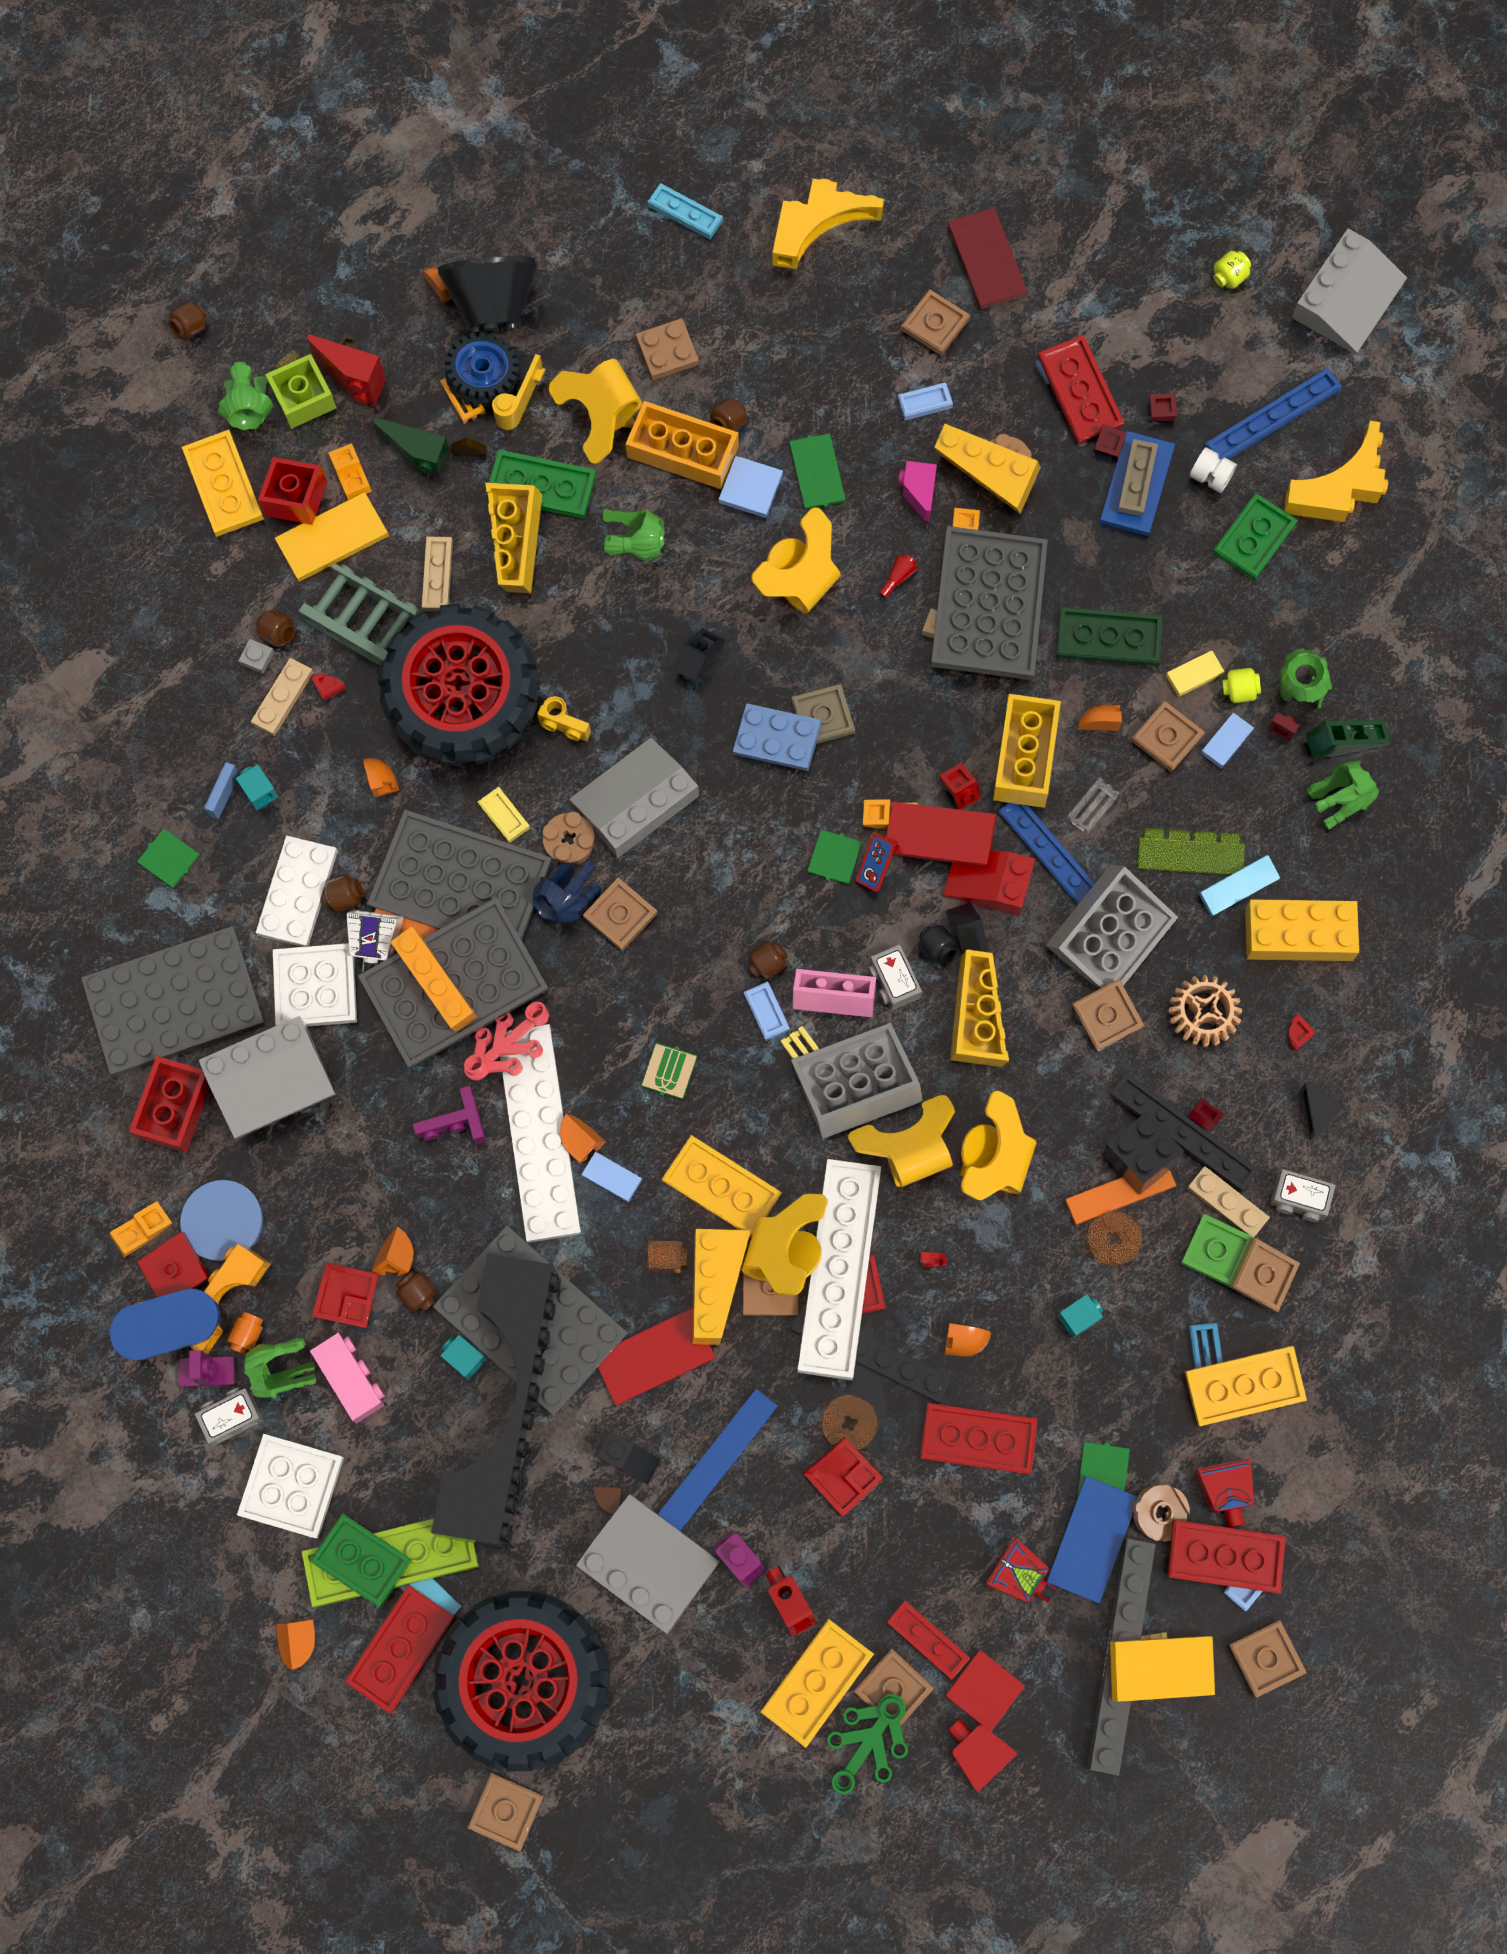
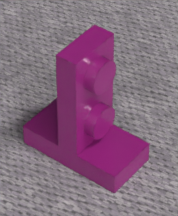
[413,1086,487,1145]
[179,1350,236,1388]

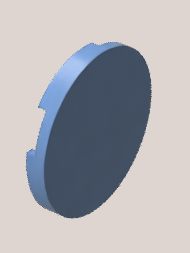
[180,1180,263,1262]

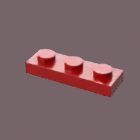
[886,1601,970,1680]

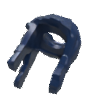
[532,860,601,925]

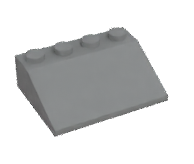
[1292,228,1407,354]
[569,738,699,858]
[1046,864,1178,989]
[199,1016,336,1139]
[791,1023,923,1139]
[576,1494,720,1634]

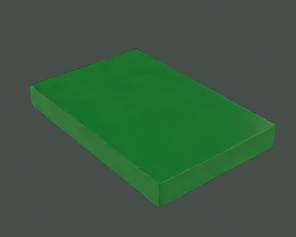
[1212,493,1298,581]
[310,1513,412,1608]

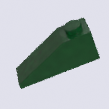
[373,417,449,474]
[1306,720,1391,758]

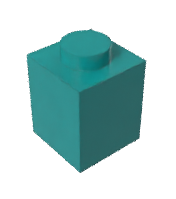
[236,764,278,811]
[1057,1295,1103,1339]
[441,1335,486,1380]

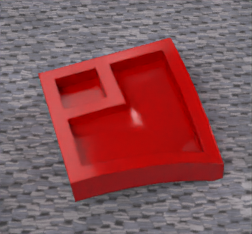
[312,1263,380,1328]
[803,1436,883,1517]

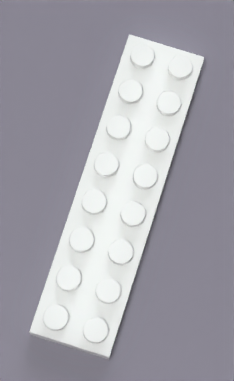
[500,1024,581,1243]
[798,1159,881,1380]

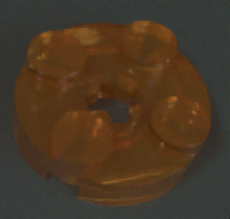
[1087,1211,1142,1267]
[822,1395,878,1451]

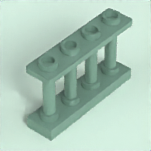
[299,563,419,665]

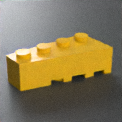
[935,424,1041,514]
[485,483,542,593]
[950,950,1009,1067]
[692,1229,751,1345]

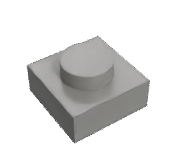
[239,639,274,674]

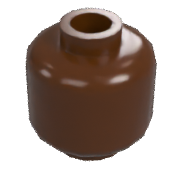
[168,301,206,339]
[710,398,747,432]
[256,610,295,647]
[322,875,364,913]
[748,940,788,979]
[396,1271,436,1312]

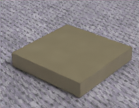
[791,684,855,744]

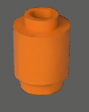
[227,1312,263,1355]

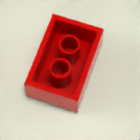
[129,1056,210,1153]

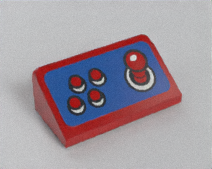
[856,832,898,892]

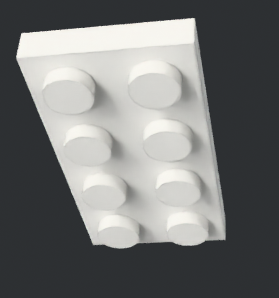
[256,836,338,947]

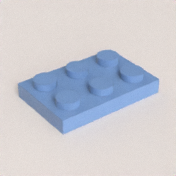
[733,703,822,771]

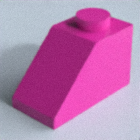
[899,461,937,522]

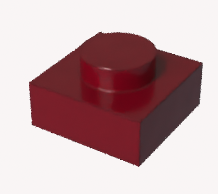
[1149,393,1177,422]
[1094,424,1127,457]
[1268,712,1300,742]
[1189,1098,1224,1132]

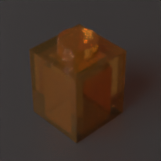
[648,1241,687,1273]

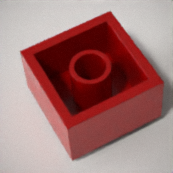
[258,457,327,525]

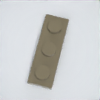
[1118,439,1158,517]

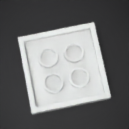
[273,943,357,1026]
[237,1434,344,1539]

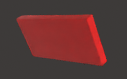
[1037,335,1125,444]
[886,802,997,867]
[598,1308,716,1406]
[920,1403,1038,1475]
[1167,1520,1286,1594]
[344,1585,456,1714]

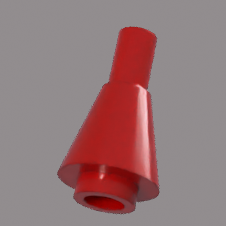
[879,554,918,598]

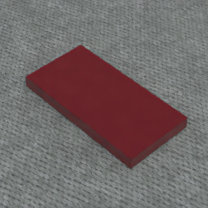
[948,208,1027,310]

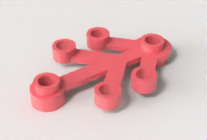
[464,1002,549,1080]

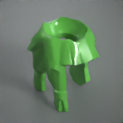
[218,362,274,431]
[603,509,665,563]
[1279,648,1332,709]
[1307,760,1379,829]
[244,1337,316,1398]

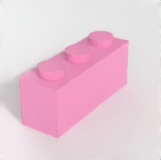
[793,969,876,1017]
[310,1333,385,1424]

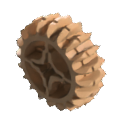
[1168,975,1242,1047]

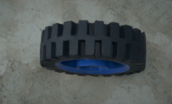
[445,332,519,408]

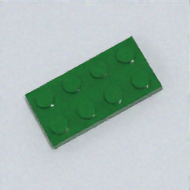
[486,449,597,519]

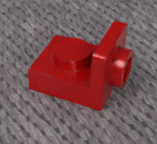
[939,763,981,810]

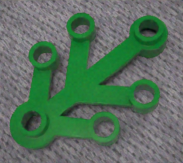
[827,1694,908,1794]

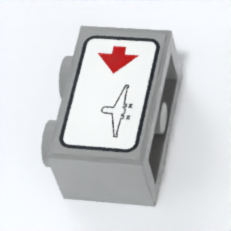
[868,945,922,1010]
[1270,1169,1336,1222]
[195,1387,264,1446]

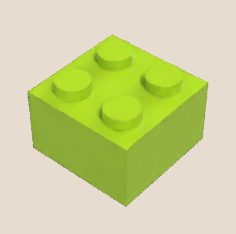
[265,354,336,429]

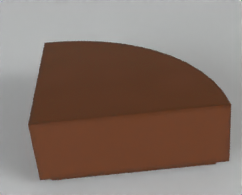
[594,1487,622,1515]

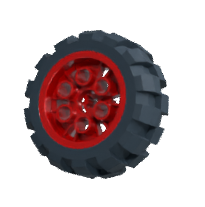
[378,603,540,766]
[432,1591,609,1772]

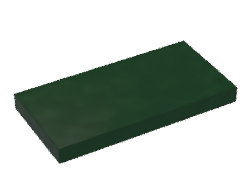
[1056,607,1163,666]

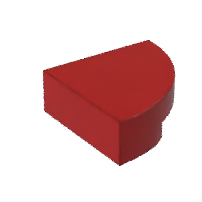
[311,674,346,701]
[1288,1013,1316,1051]
[920,1252,947,1267]

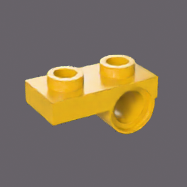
[537,696,591,741]

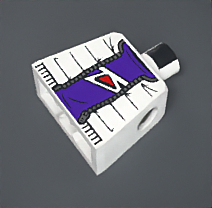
[347,910,403,972]

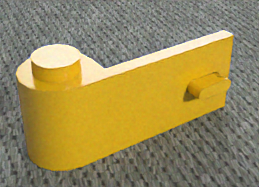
[492,354,545,430]

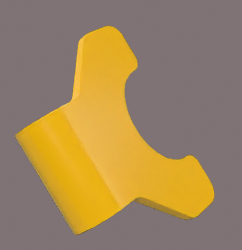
[549,359,642,464]
[751,508,841,614]
[960,1091,1037,1200]
[848,1095,955,1187]
[742,1194,828,1295]

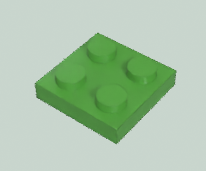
[1180,1214,1254,1287]

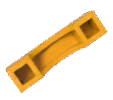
[390,926,478,1032]
[190,1244,271,1355]

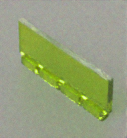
[1138,828,1245,875]

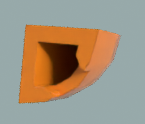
[422,267,452,303]
[1077,704,1122,731]
[363,758,400,798]
[560,1114,606,1163]
[372,1226,414,1276]
[945,1323,992,1357]
[276,1620,315,1670]

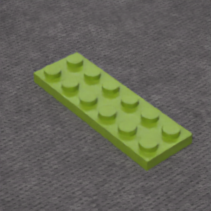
[302,1519,479,1608]

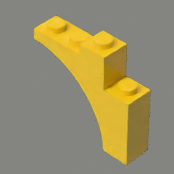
[773,179,884,269]
[1284,421,1388,522]

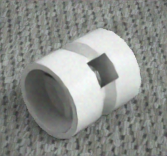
[1190,447,1237,493]

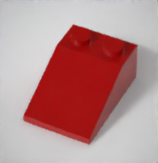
[307,334,386,406]
[943,850,1035,917]

